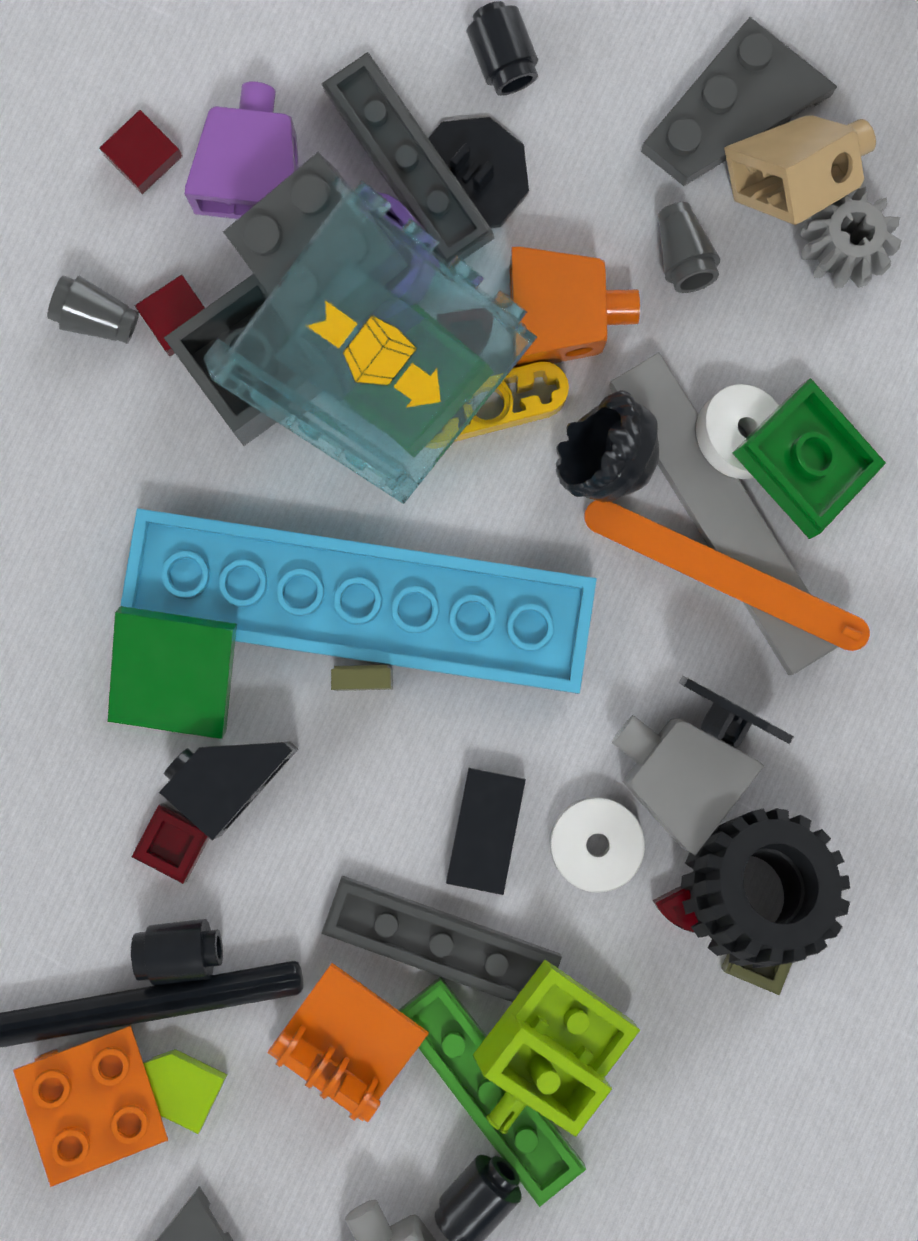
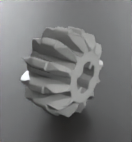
[800,187,902,289]

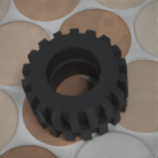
[681,808,850,968]

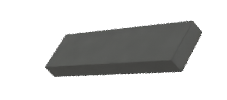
[322,52,494,271]
[321,876,562,1002]

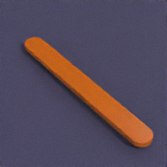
[584,500,870,651]

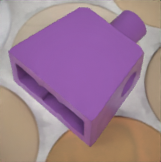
[184,81,299,219]

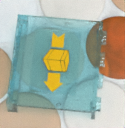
[204,176,537,504]

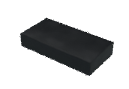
[446,767,526,895]

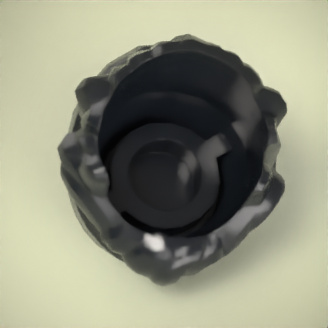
[556,390,659,503]

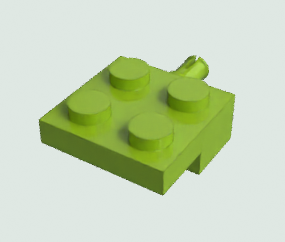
[473,959,640,1137]

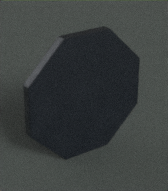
[428,117,529,228]
[679,676,794,748]

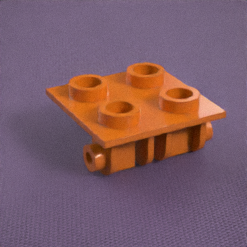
[267,963,429,1122]
[13,1025,168,1187]

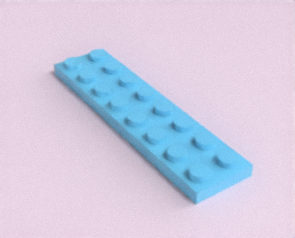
[120,508,597,694]

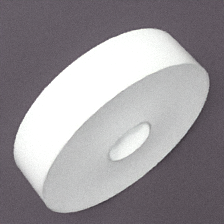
[696,384,780,479]
[550,797,645,893]

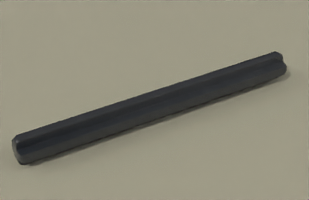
[0,961,303,1048]

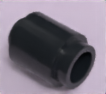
[466,1,538,96]
[131,919,223,985]
[434,1155,522,1241]

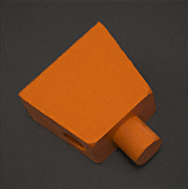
[509,247,640,369]

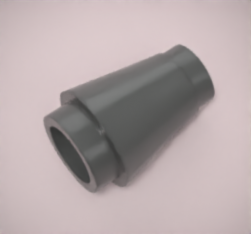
[657,202,720,293]
[47,275,139,344]

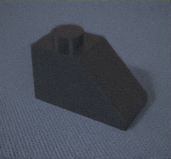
[159,742,299,840]

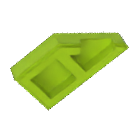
[143,1049,228,1134]

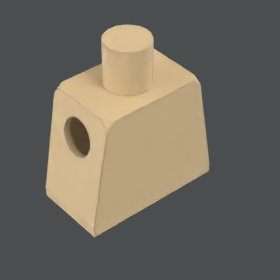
[724,115,876,225]

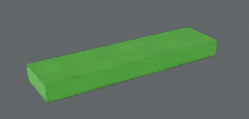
[399,976,586,1207]

